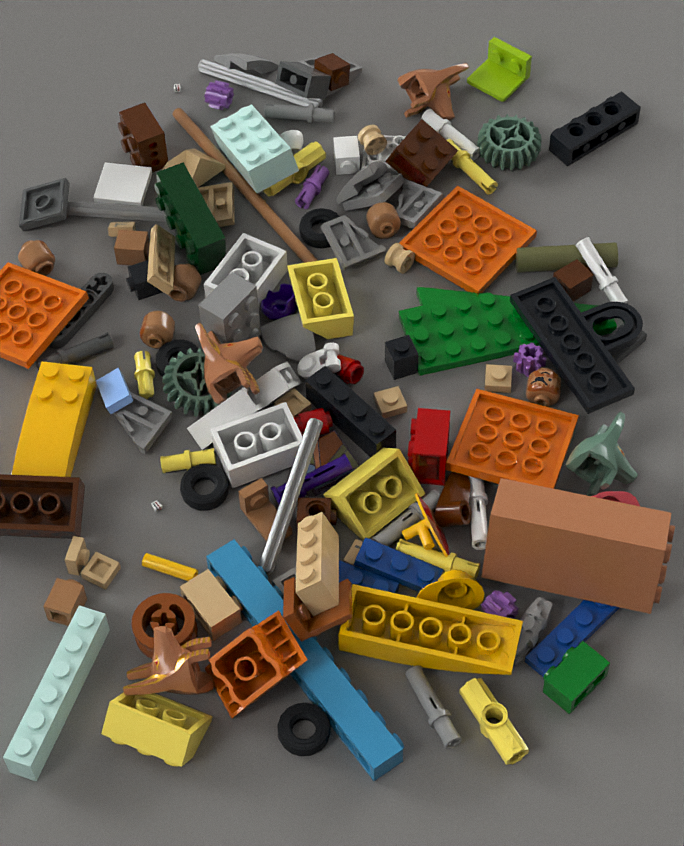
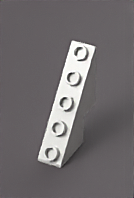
[187,362,302,450]

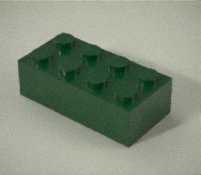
[154,162,226,275]

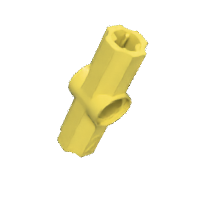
[263,141,326,197]
[459,678,529,765]

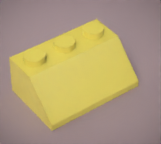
[287,258,354,339]
[323,448,425,541]
[101,692,213,767]

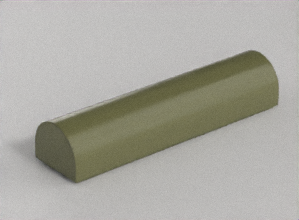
[515,242,618,273]

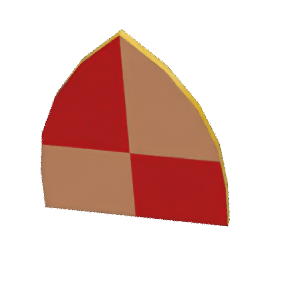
[402,493,449,557]

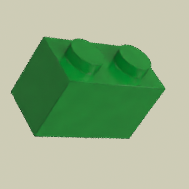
[543,641,610,714]

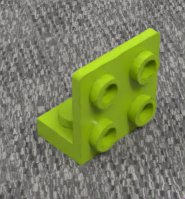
[467,37,532,102]

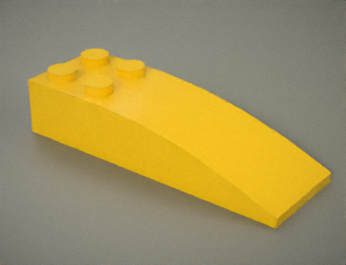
[12,361,97,477]
[338,584,523,675]

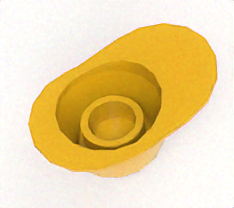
[416,570,485,610]

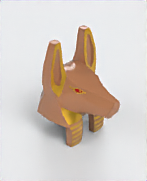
[397,63,469,120]
[195,323,263,404]
[123,626,214,695]

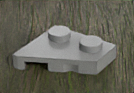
[114,392,173,454]

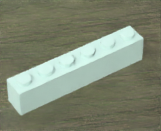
[3,605,110,781]

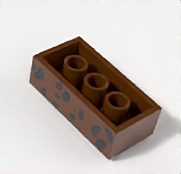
[0,474,85,539]

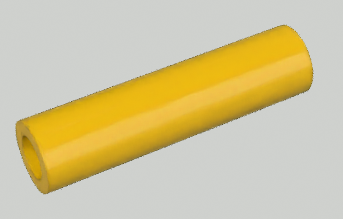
[142,553,198,581]

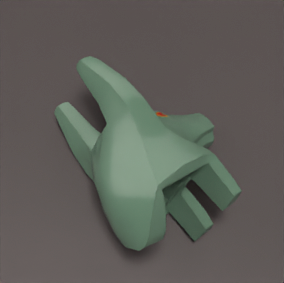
[565,411,638,496]

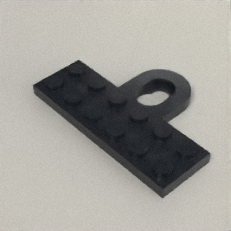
[510,277,643,414]

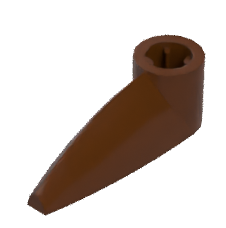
[435,472,471,527]

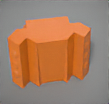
[204,610,307,719]

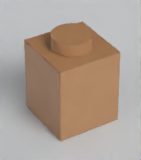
[114,230,150,265]
[43,578,87,626]

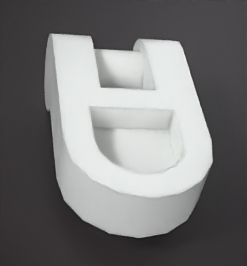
[297,343,341,380]

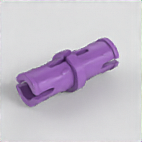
[295,165,329,209]

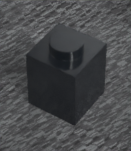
[126,260,163,300]
[385,335,419,380]

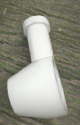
[280,130,303,155]

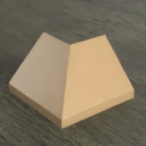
[162,148,225,187]

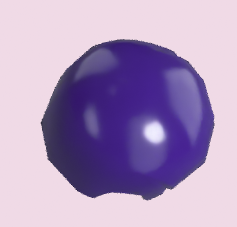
[260,283,298,321]

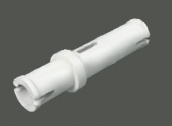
[421,109,480,161]
[575,237,628,303]
[468,476,488,550]

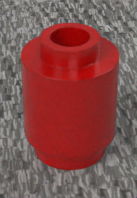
[294,408,333,437]

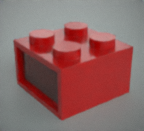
[408,408,451,486]

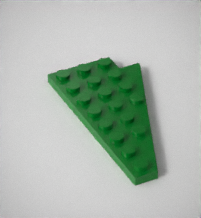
[399,287,617,376]

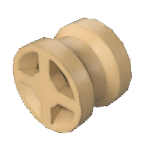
[358,125,387,155]
[384,243,415,274]

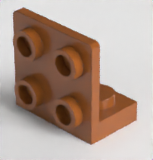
[283,577,352,642]

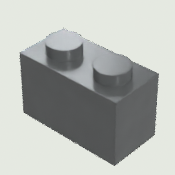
[275,61,331,99]

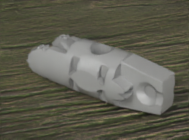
[514,597,554,666]

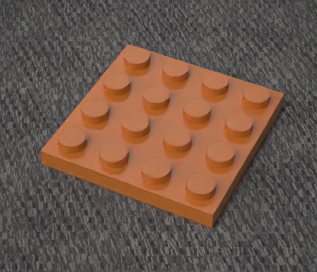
[399,185,537,294]
[0,262,89,369]
[446,389,579,489]

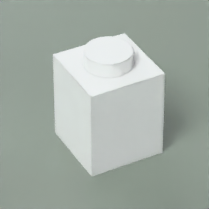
[333,136,360,175]

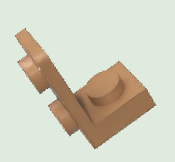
[238,478,293,542]

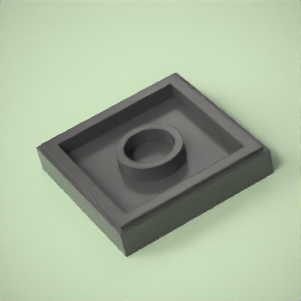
[19,178,70,231]

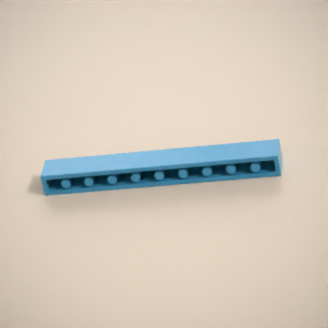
[206,539,404,781]

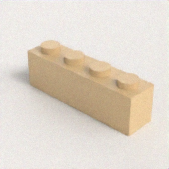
[296,512,339,616]

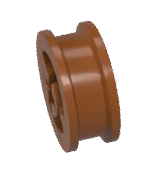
[131,593,198,659]

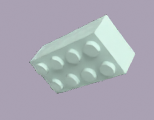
[210,104,299,193]

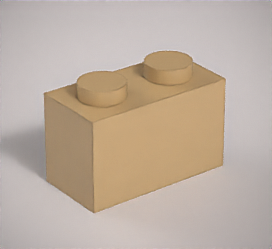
[180,569,243,641]

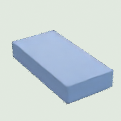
[96,368,133,414]

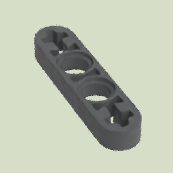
[49,273,114,349]

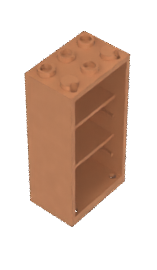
[481,478,675,614]

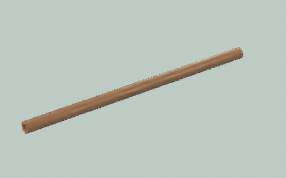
[172,108,318,263]

